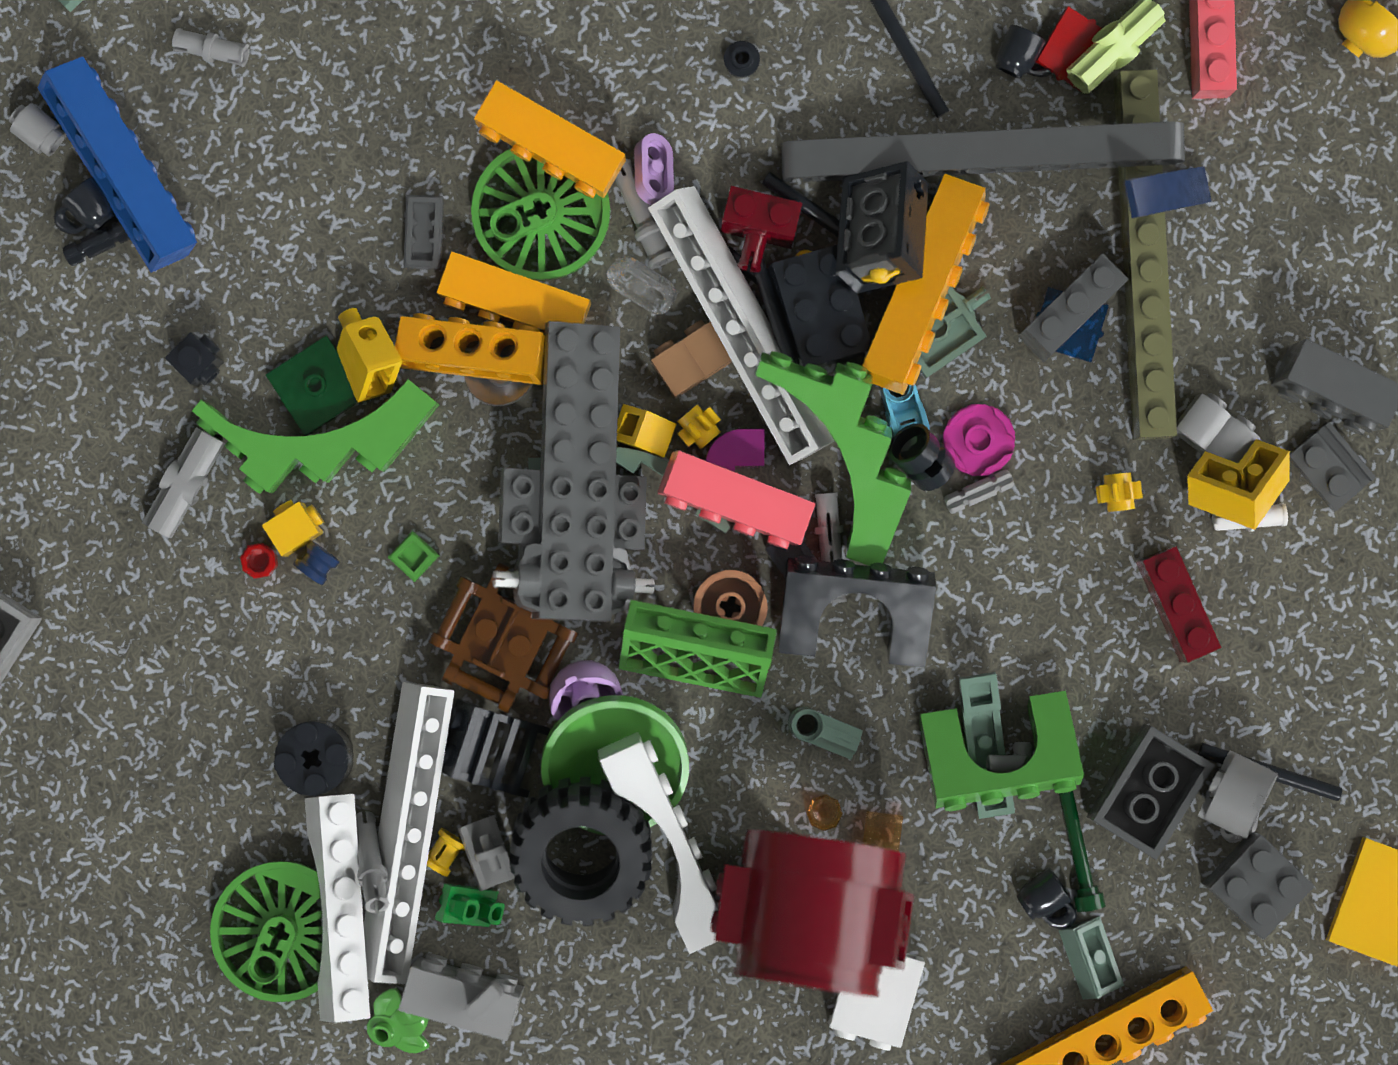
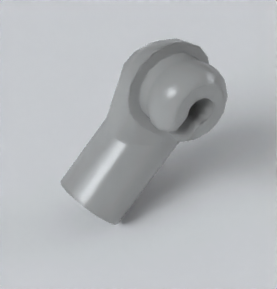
[986,742,1033,773]

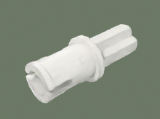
[1212,503,1288,532]

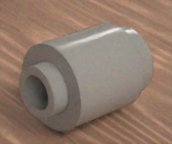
[9,103,66,157]

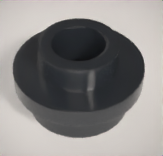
[724,41,760,78]

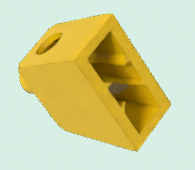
[337,308,402,403]

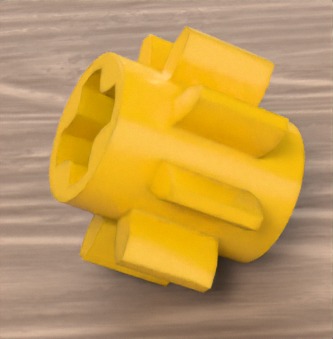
[677,404,721,449]
[1096,473,1143,512]

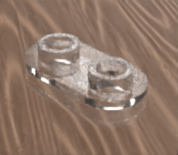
[607,256,677,314]

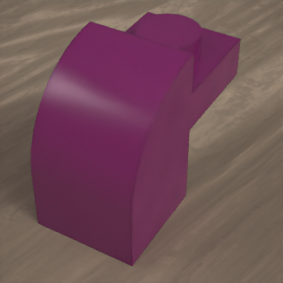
[706,429,764,472]

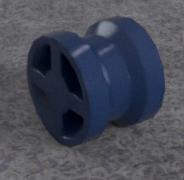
[293,540,340,585]

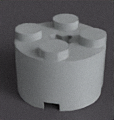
[1198,750,1278,839]

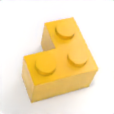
[1187,439,1290,530]

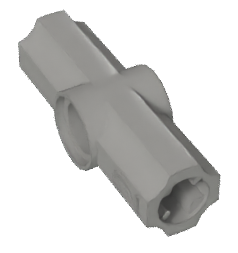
[142,427,225,538]

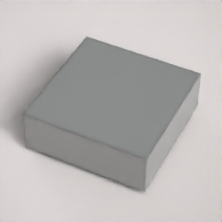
[464,979,504,1021]

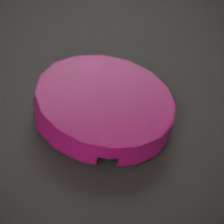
[943,404,1015,476]

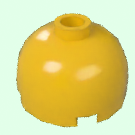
[1338,0,1398,58]

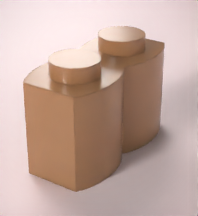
[651,320,732,399]

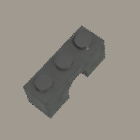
[1018,254,1129,363]

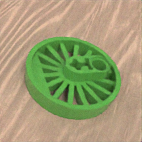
[471,148,610,281]
[210,861,323,1002]

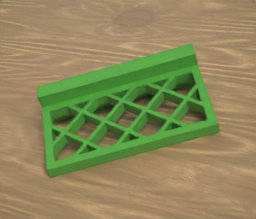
[618,600,777,698]

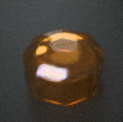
[806,794,843,831]

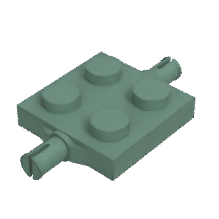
[917,286,991,379]

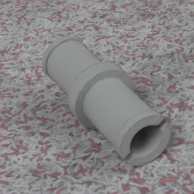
[172,28,250,67]

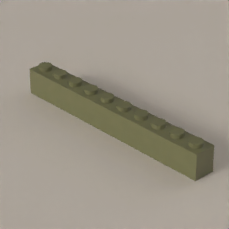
[1114,70,1177,440]

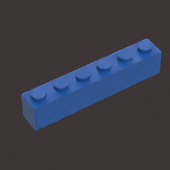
[37,57,197,273]

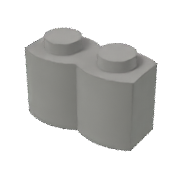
[1176,393,1260,463]

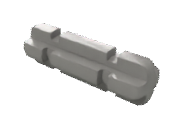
[944,470,1014,514]

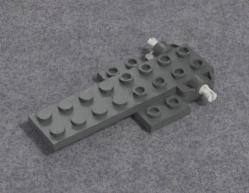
[493,321,655,622]

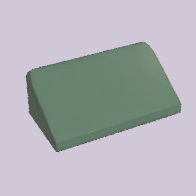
[1059,916,1124,999]

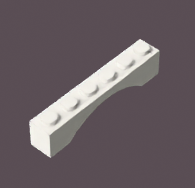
[598,732,720,954]
[305,794,370,1023]

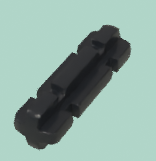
[63,221,130,266]

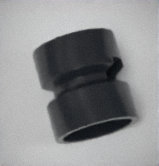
[889,424,955,491]

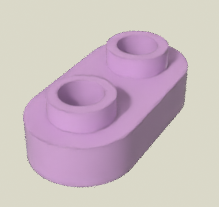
[634,133,674,205]

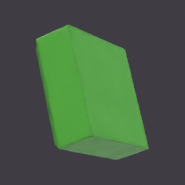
[388,531,440,582]

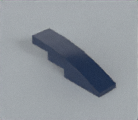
[1124,166,1212,218]

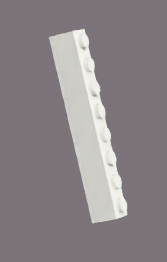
[648,186,834,465]
[364,682,454,984]

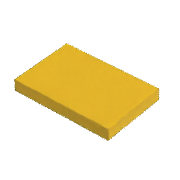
[1326,837,1398,967]

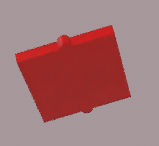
[1036,6,1102,93]

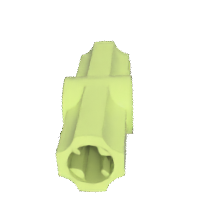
[1066,0,1166,94]

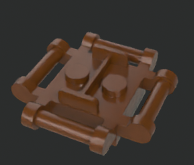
[428,562,579,713]

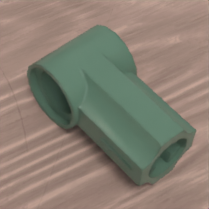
[788,707,863,760]

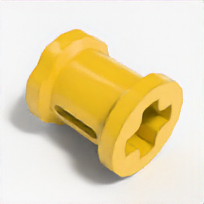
[427,828,465,877]

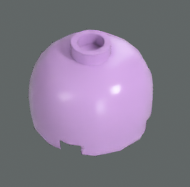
[549,660,623,720]

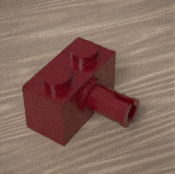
[721,186,802,272]

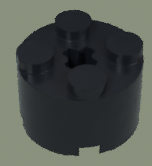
[274,720,354,796]

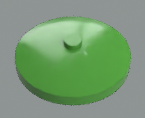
[541,695,689,835]

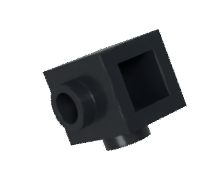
[164,332,224,387]

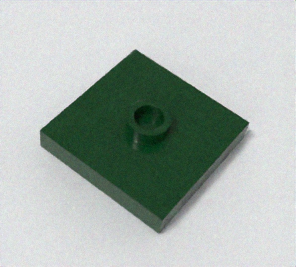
[266,335,358,436]

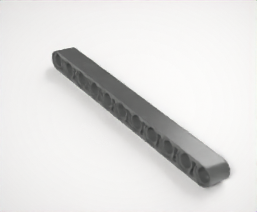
[781,122,1185,182]

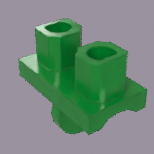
[435,883,505,927]

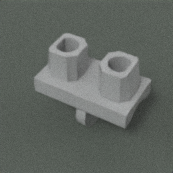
[458,815,515,891]

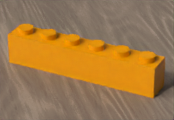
[862,174,990,395]

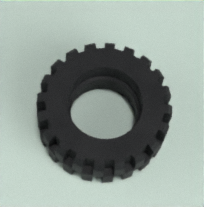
[510,776,652,926]

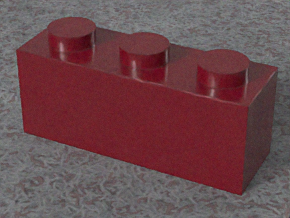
[1136,546,1221,663]

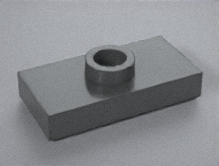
[404,195,444,270]

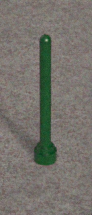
[1059,791,1106,912]

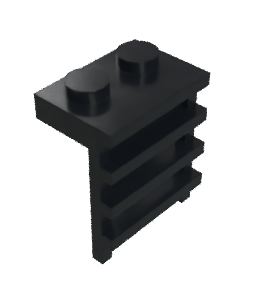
[442,698,550,798]

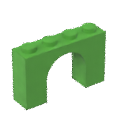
[919,691,1084,811]

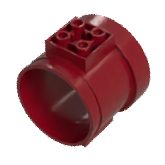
[711,830,914,997]

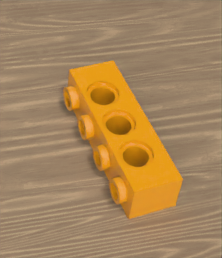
[395,313,545,385]

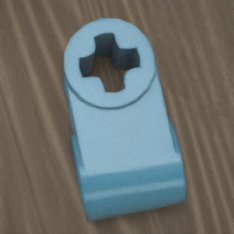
[879,384,930,438]

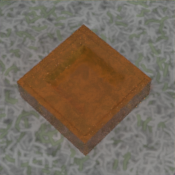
[862,810,903,851]

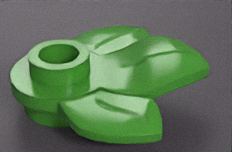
[367,988,430,1053]

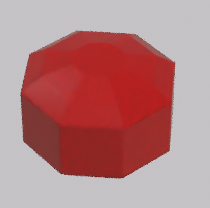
[240,543,278,579]

